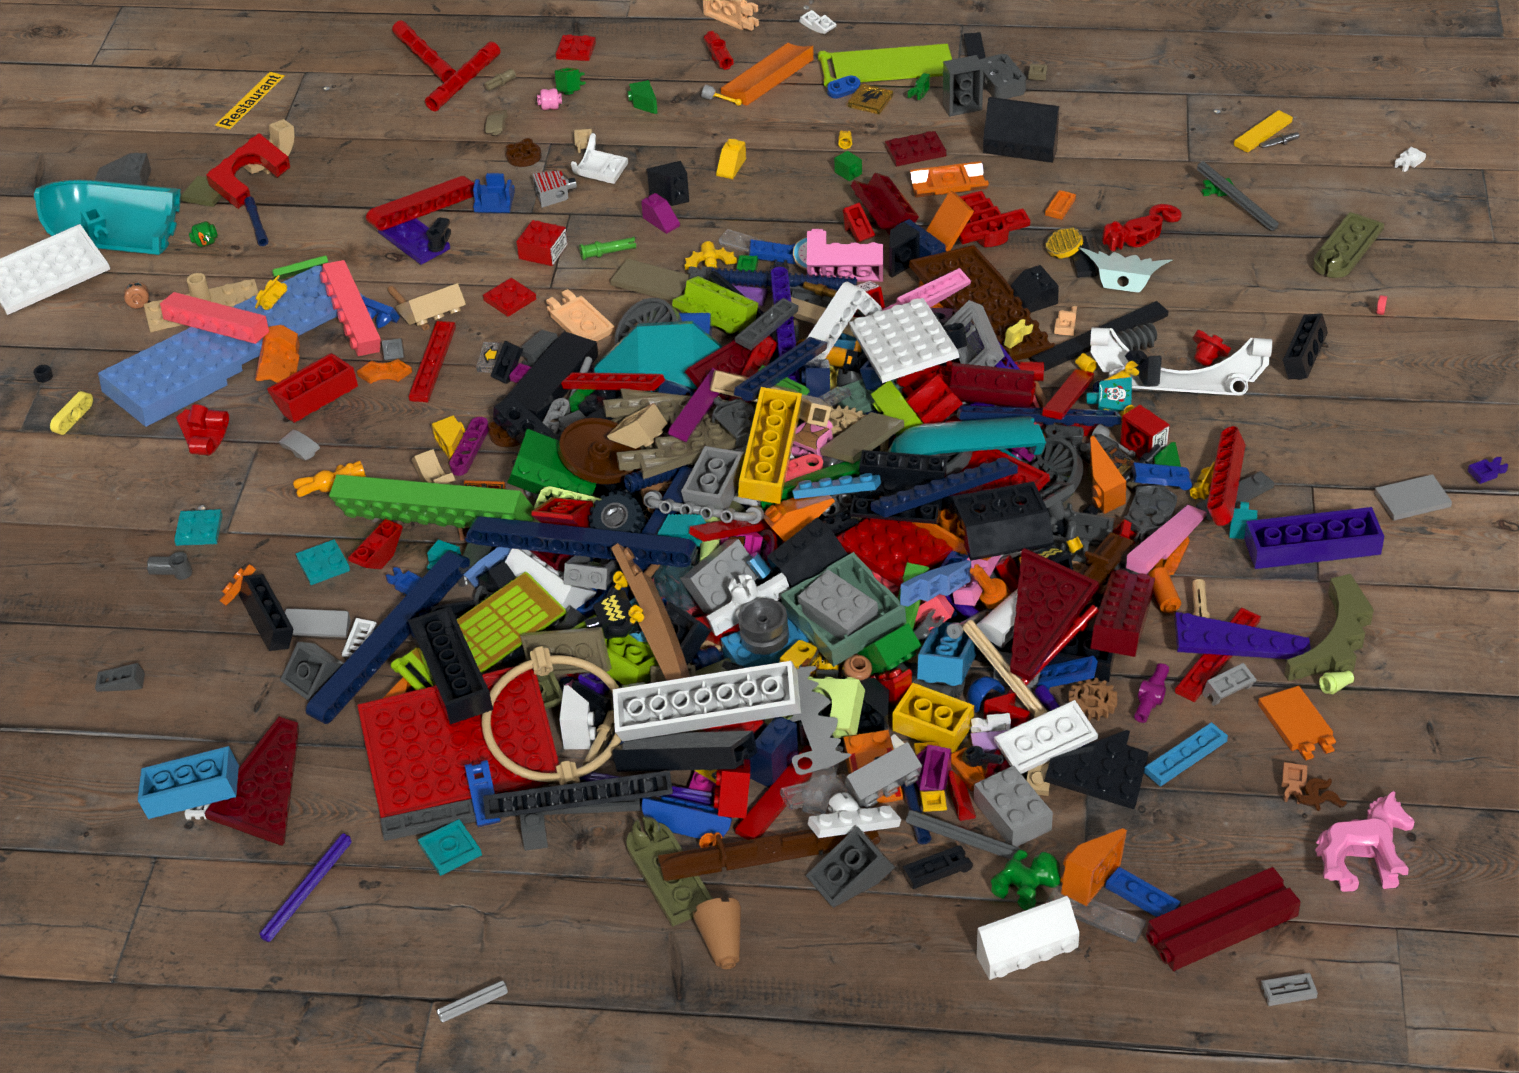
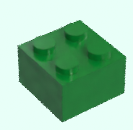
[856,623,922,675]

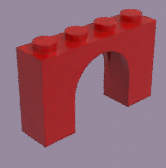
[206,133,290,209]

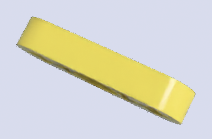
[50,391,93,435]

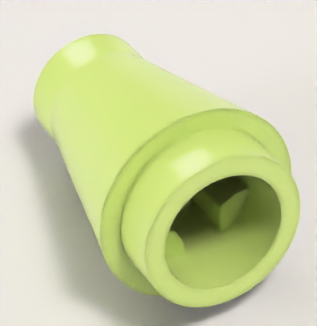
[1319,670,1354,694]

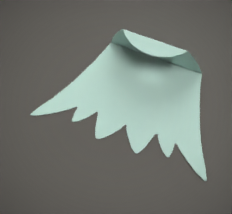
[1079,247,1172,293]

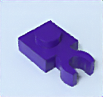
[1468,457,1508,484]

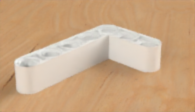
[807,282,882,360]

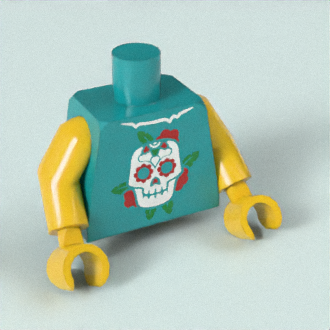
[1087,361,1139,422]

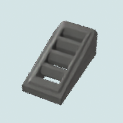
[95,663,145,692]

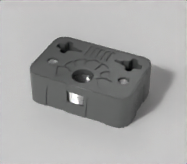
[980,54,1026,99]

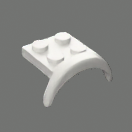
[571,133,628,184]

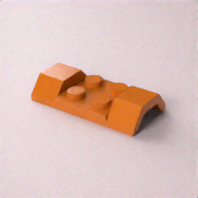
[910,161,989,198]
[255,325,300,383]

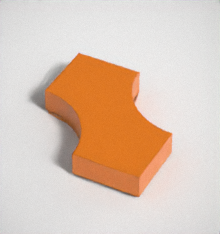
[357,359,412,384]

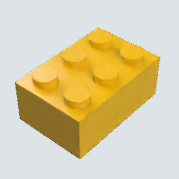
[893,683,974,753]

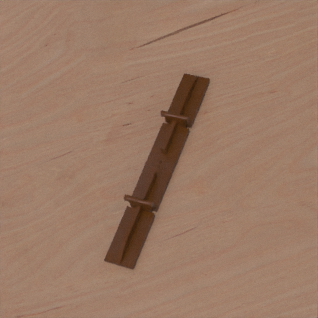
[1078,532,1134,587]
[658,829,880,881]

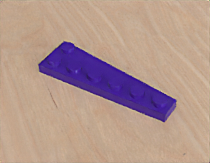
[1174,612,1311,659]

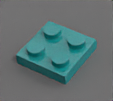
[174,509,223,546]
[295,539,350,585]
[418,819,482,876]

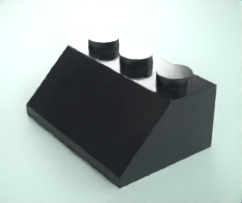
[767,517,848,589]

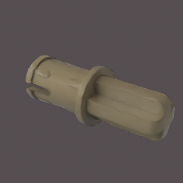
[484,68,516,91]

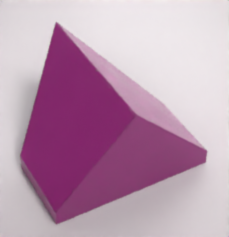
[916,745,951,792]

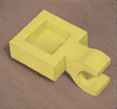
[1004,319,1033,348]

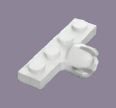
[706,573,790,636]
[808,792,901,838]

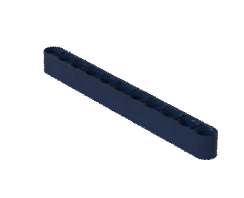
[467,516,697,567]
[306,550,470,724]

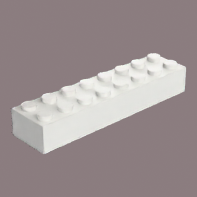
[613,661,801,742]

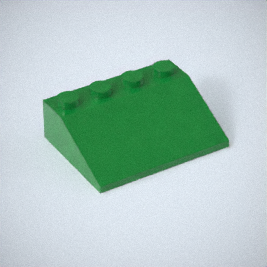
[507,429,597,499]

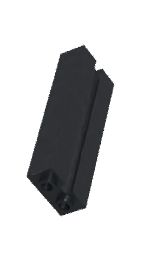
[502,331,599,422]
[612,731,758,772]

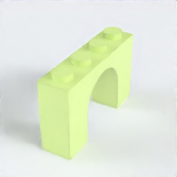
[765,677,865,738]

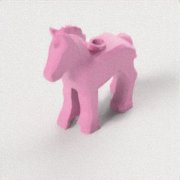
[1315,791,1414,892]

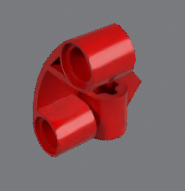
[176,404,229,456]

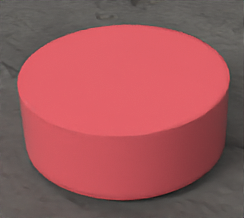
[1376,295,1387,315]

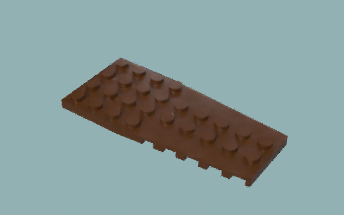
[909,245,1055,362]

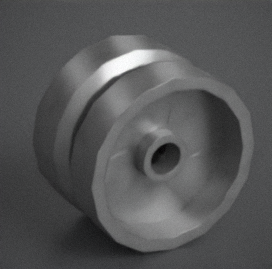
[738,598,790,655]

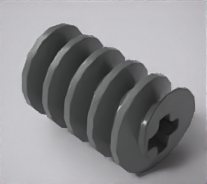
[1116,323,1157,351]

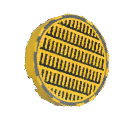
[1046,228,1083,258]

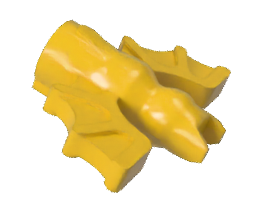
[685,241,737,270]

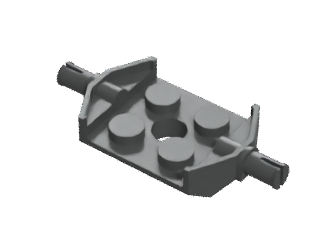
[712,397,755,446]
[1124,485,1178,544]

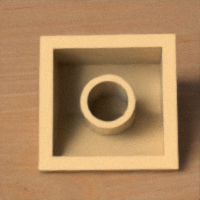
[607,403,667,449]

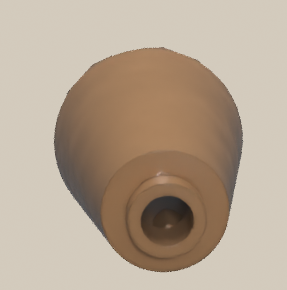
[693,898,741,969]

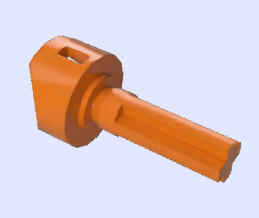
[970,564,1012,609]

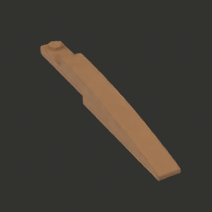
[611,543,704,732]

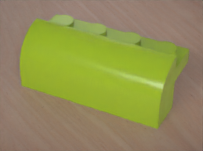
[672,276,758,334]

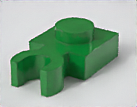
[737,255,759,285]

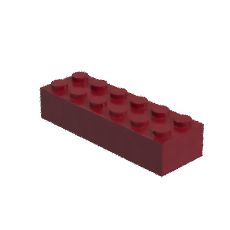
[1090,570,1155,657]

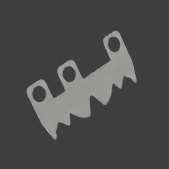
[788,666,852,775]

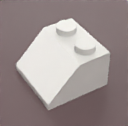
[560,685,596,750]

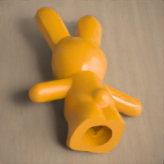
[293,461,366,497]

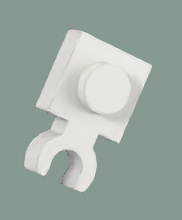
[1395,147,1426,172]
[971,713,1011,733]

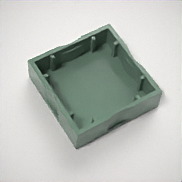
[781,552,906,667]

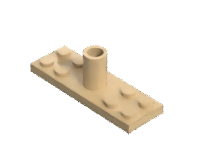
[144,273,258,332]

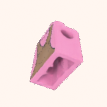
[791,420,833,465]

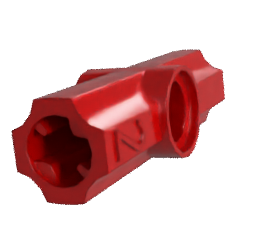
[704,31,734,70]

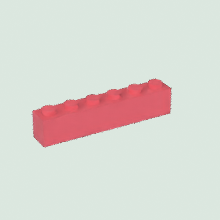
[320,260,381,356]
[160,292,269,344]

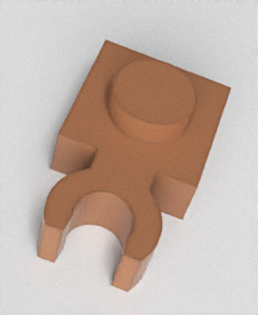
[1281,762,1308,804]

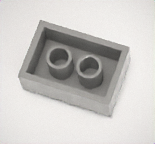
[681,446,745,513]
[680,539,758,614]
[798,570,879,640]
[845,742,922,809]
[974,766,1053,847]

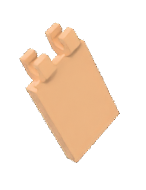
[703,0,759,31]
[546,289,615,341]

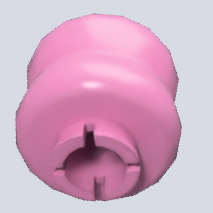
[537,88,562,110]

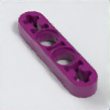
[449,417,489,476]

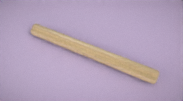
[962,620,1047,717]

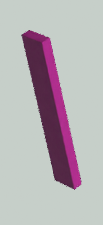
[668,368,721,442]

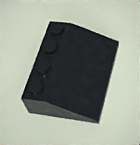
[983,97,1059,163]

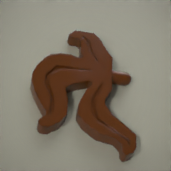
[1296,778,1347,811]

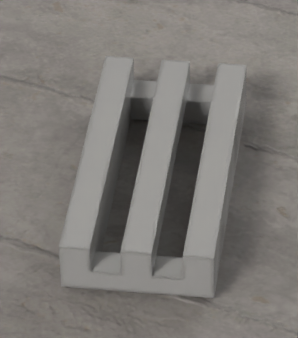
[1261,973,1318,1006]

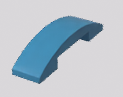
[746,552,771,579]

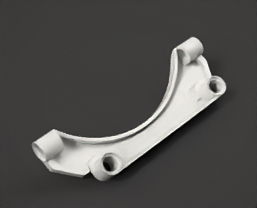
[1090,327,1272,396]

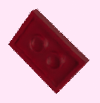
[885,131,947,167]

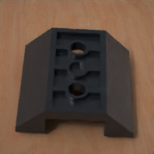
[850,450,947,524]
[943,481,1054,561]

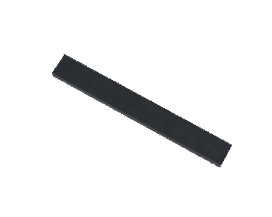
[1031,301,1169,371]

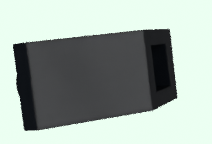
[840,677,889,730]

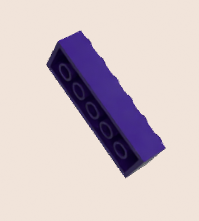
[1244,507,1385,569]

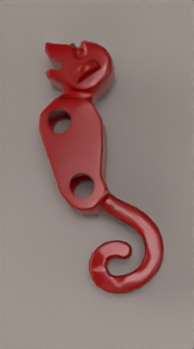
[1102,204,1182,252]

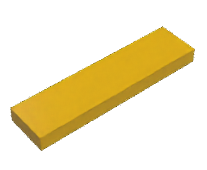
[1234,110,1293,153]

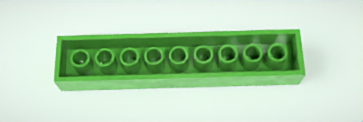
[329,474,535,528]

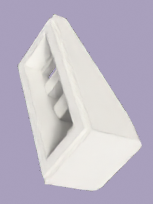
[342,618,378,658]

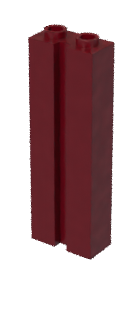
[1146,867,1301,971]

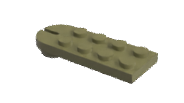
[1313,212,1385,278]
[626,816,713,927]

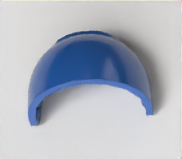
[966,676,1005,713]

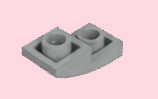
[279,429,320,460]

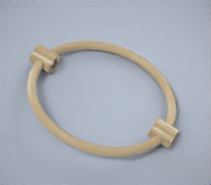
[482,646,622,785]

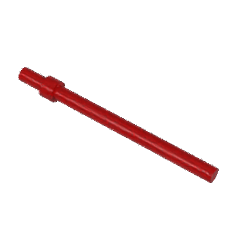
[1007,605,1099,696]

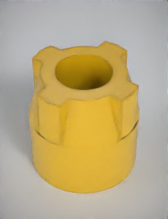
[838,130,852,149]
[1075,353,1097,372]

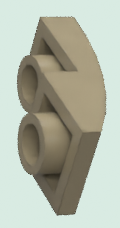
[485,110,508,135]

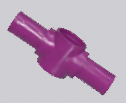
[1134,663,1169,723]

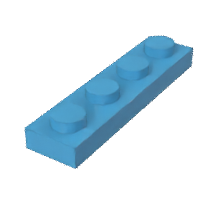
[793,473,881,499]
[1144,722,1228,787]

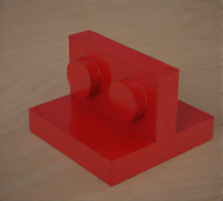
[905,373,963,424]

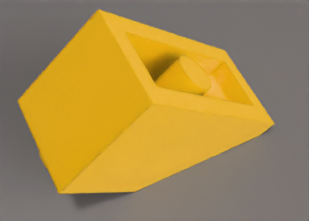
[716,139,746,179]
[432,415,465,460]

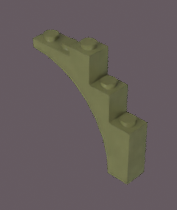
[1284,574,1374,681]

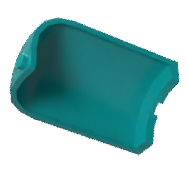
[34,180,181,255]
[888,416,1046,455]

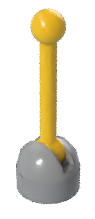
[701,84,742,106]

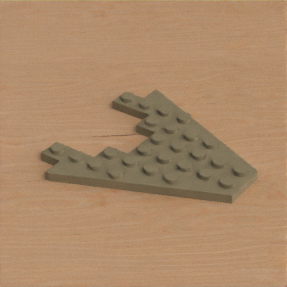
[603,389,757,479]

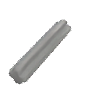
[437,980,508,1022]

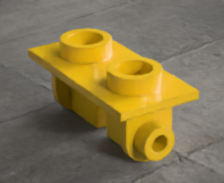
[255,275,287,310]
[1190,462,1215,500]

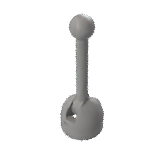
[1092,424,1136,458]

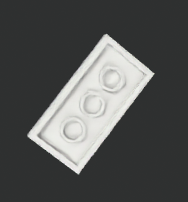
[994,700,1098,774]

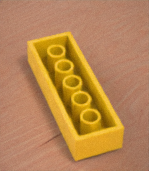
[738,387,802,504]

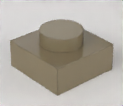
[1028,64,1048,81]

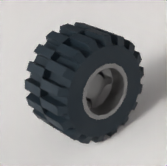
[589,491,646,534]

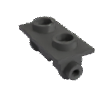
[790,286,823,307]

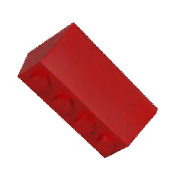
[267,353,358,423]

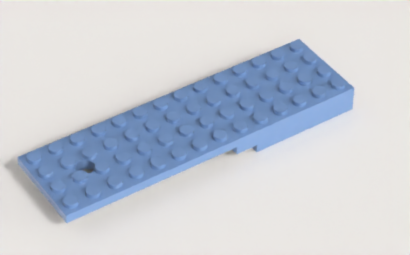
[98,266,365,427]

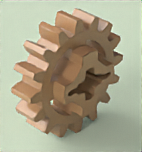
[1068,678,1118,721]

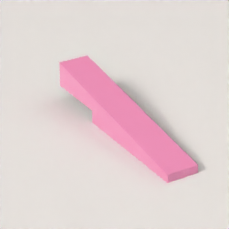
[882,268,971,311]
[1126,505,1207,574]
[953,555,1001,606]

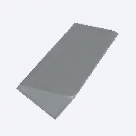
[285,608,351,637]

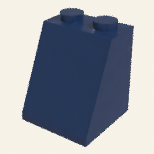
[749,717,798,788]

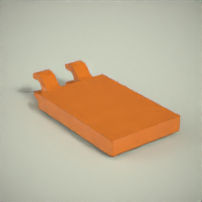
[1258,686,1336,761]

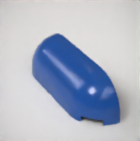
[642,796,732,839]

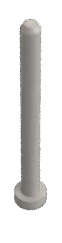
[947,608,994,639]

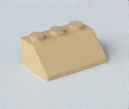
[395,283,466,326]

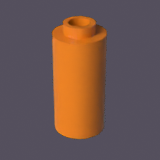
[1148,567,1181,613]

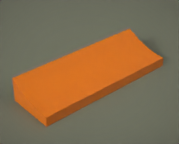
[721,43,814,106]

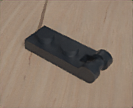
[902,845,973,889]

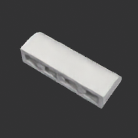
[976,589,1018,648]

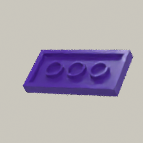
[378,218,450,265]

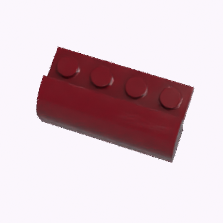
[850,172,919,235]
[949,363,1034,408]

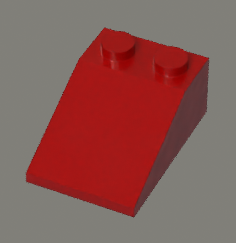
[532,497,593,528]

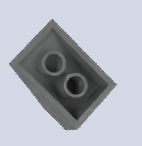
[95,153,151,185]
[806,826,895,908]

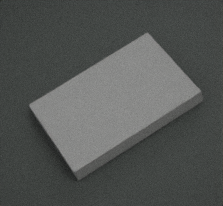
[1374,474,1452,521]

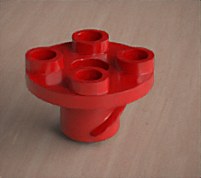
[1193,330,1231,366]

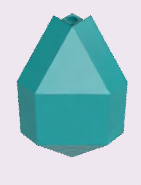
[594,321,723,391]

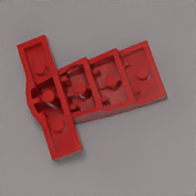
[958,190,1031,247]

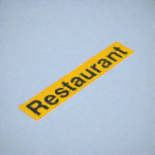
[214,72,285,129]

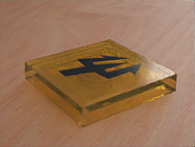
[848,84,893,114]

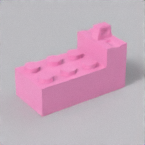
[807,229,883,282]

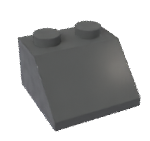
[280,642,343,701]

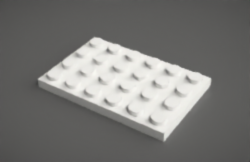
[0,224,110,315]
[849,298,959,383]

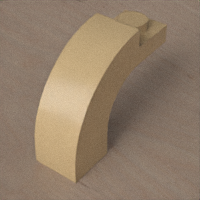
[243,119,294,174]
[412,449,455,485]

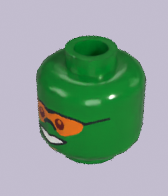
[189,221,218,247]

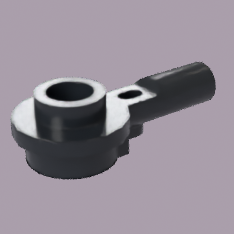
[962,746,1003,767]

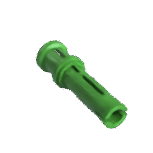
[579,237,636,260]

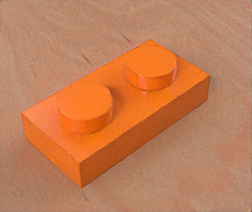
[219,564,256,605]

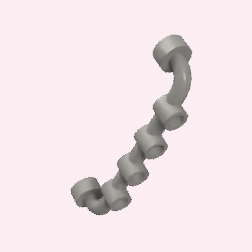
[644,490,764,524]

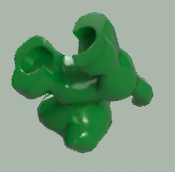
[991,850,1061,911]

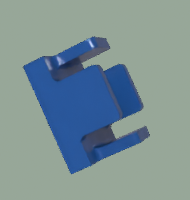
[473,173,515,213]

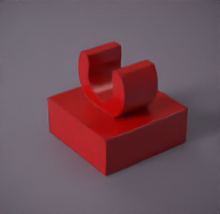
[1113,519,1136,544]

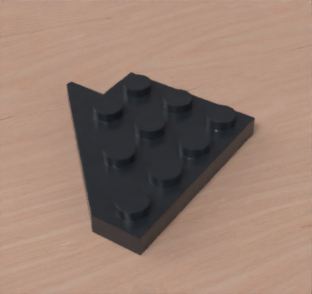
[1044,730,1149,809]

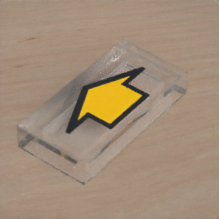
[476,342,503,373]

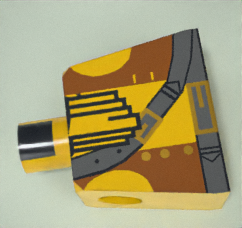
[780,640,820,677]

